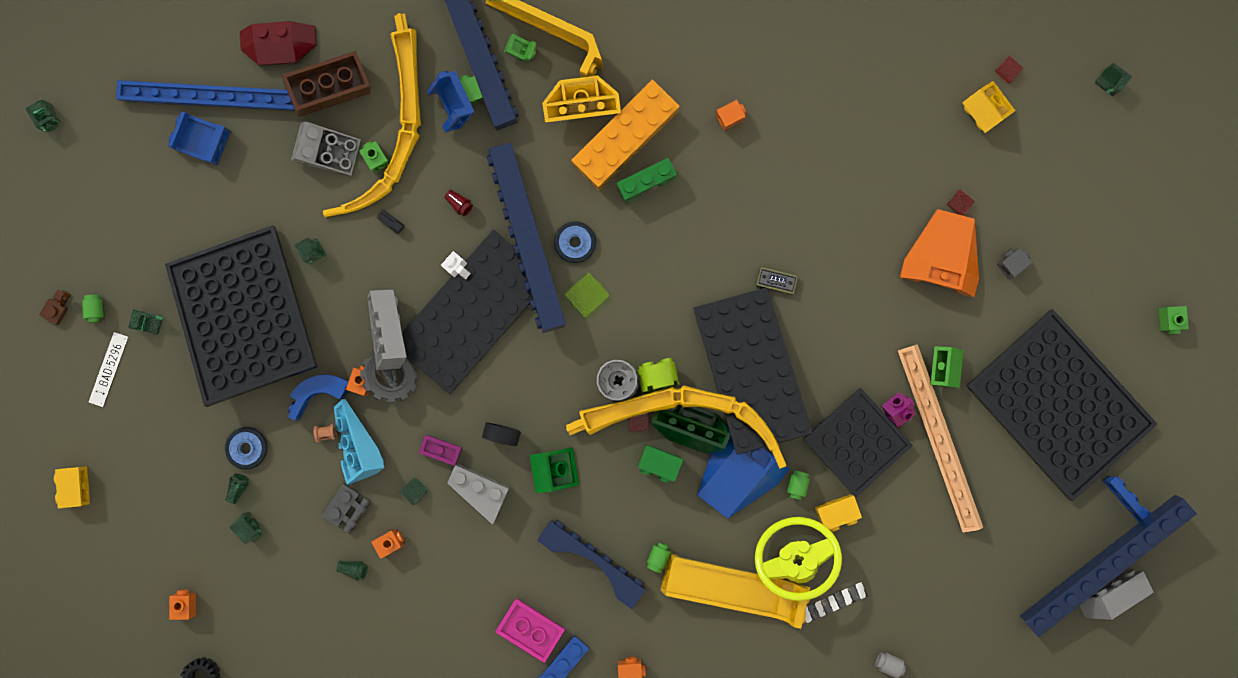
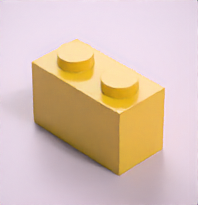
[54,466,90,508]
[814,494,862,532]

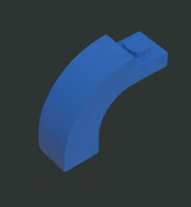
[288,375,349,421]

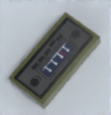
[756,267,798,295]

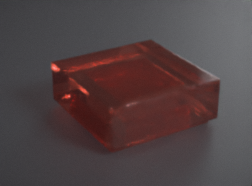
[995,56,1023,83]
[946,189,975,216]
[629,413,649,432]

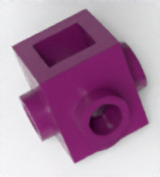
[882,392,916,427]

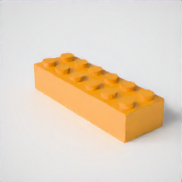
[571,79,680,191]

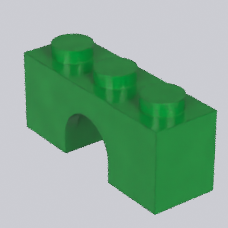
[617,158,677,204]

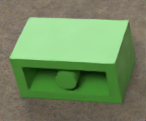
[931,346,963,388]

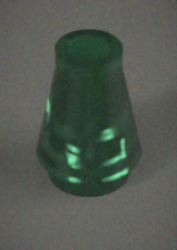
[225,473,249,504]
[337,560,368,581]

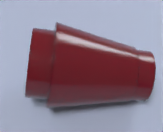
[444,190,473,216]

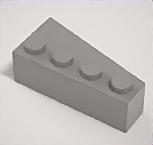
[367,290,406,370]

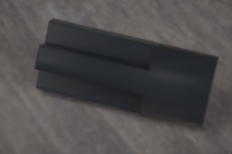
[377,209,405,234]

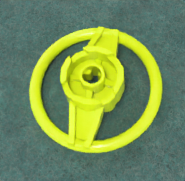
[755,517,842,601]

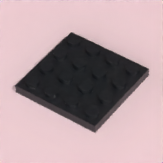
[803,388,913,497]

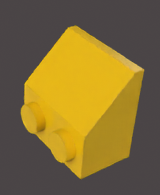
[962,81,1016,133]

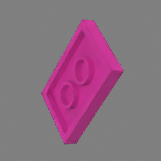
[495,598,565,663]

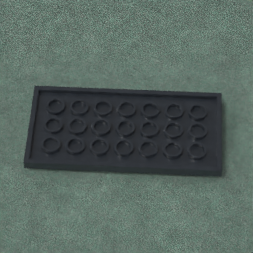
[402,229,532,394]
[693,288,813,455]

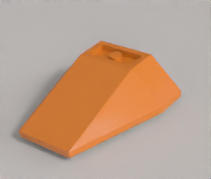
[899,209,979,297]

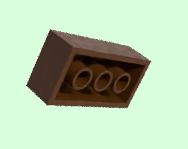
[282,51,370,117]

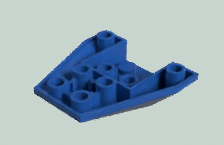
[697,424,789,519]

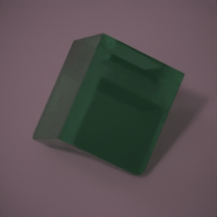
[1095,63,1132,96]
[128,309,163,334]

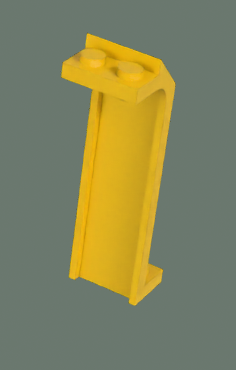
[485,0,603,77]
[660,553,811,629]

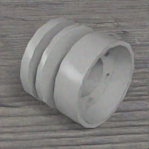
[597,360,640,401]

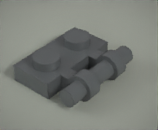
[322,483,370,534]

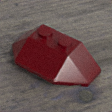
[240,21,317,66]

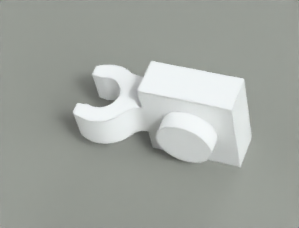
[441,251,470,279]

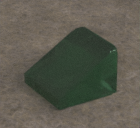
[400,477,429,505]

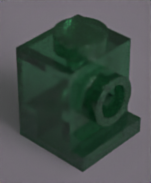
[25,99,60,132]
[294,238,326,264]
[229,512,263,544]

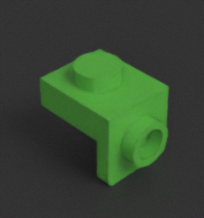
[504,34,536,62]

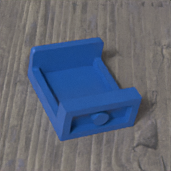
[427,71,474,133]
[168,111,231,166]

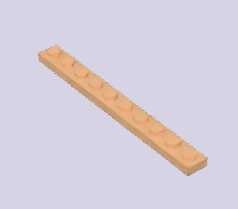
[898,344,983,533]

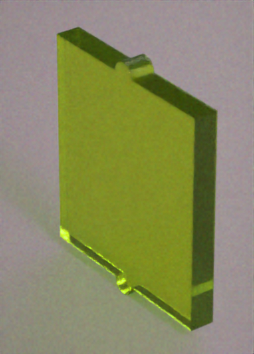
[564,272,610,318]

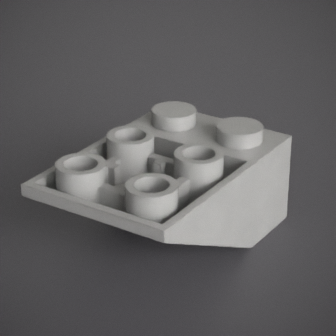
[291,121,361,176]

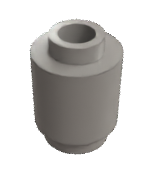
[875,652,906,678]

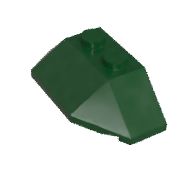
[651,405,731,453]

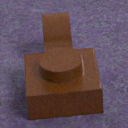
[39,290,70,325]

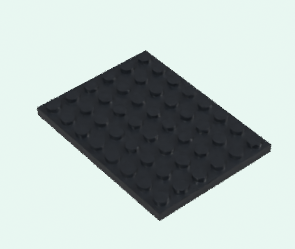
[165,225,318,407]
[966,309,1157,501]

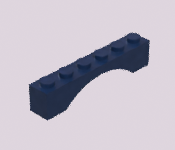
[537,520,645,609]

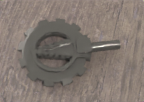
[360,328,418,403]

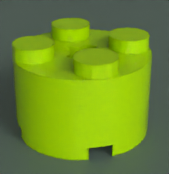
[637,358,680,393]

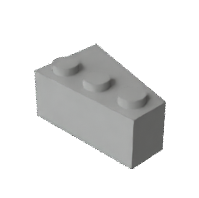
[448,464,511,525]
[1080,569,1154,620]

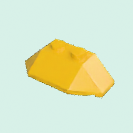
[542,75,621,122]

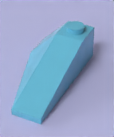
[334,399,385,485]

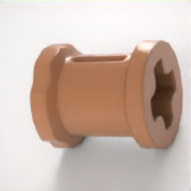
[313,423,338,443]

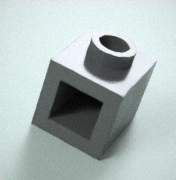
[996,248,1032,279]

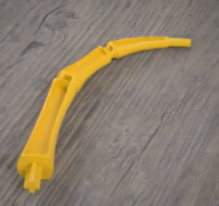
[323,13,421,218]
[566,385,787,469]

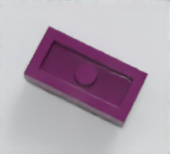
[419,435,462,466]

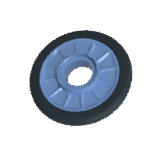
[554,222,596,263]
[225,427,267,469]

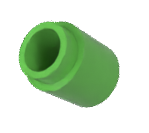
[82,294,104,323]
[787,470,810,500]
[647,542,671,573]

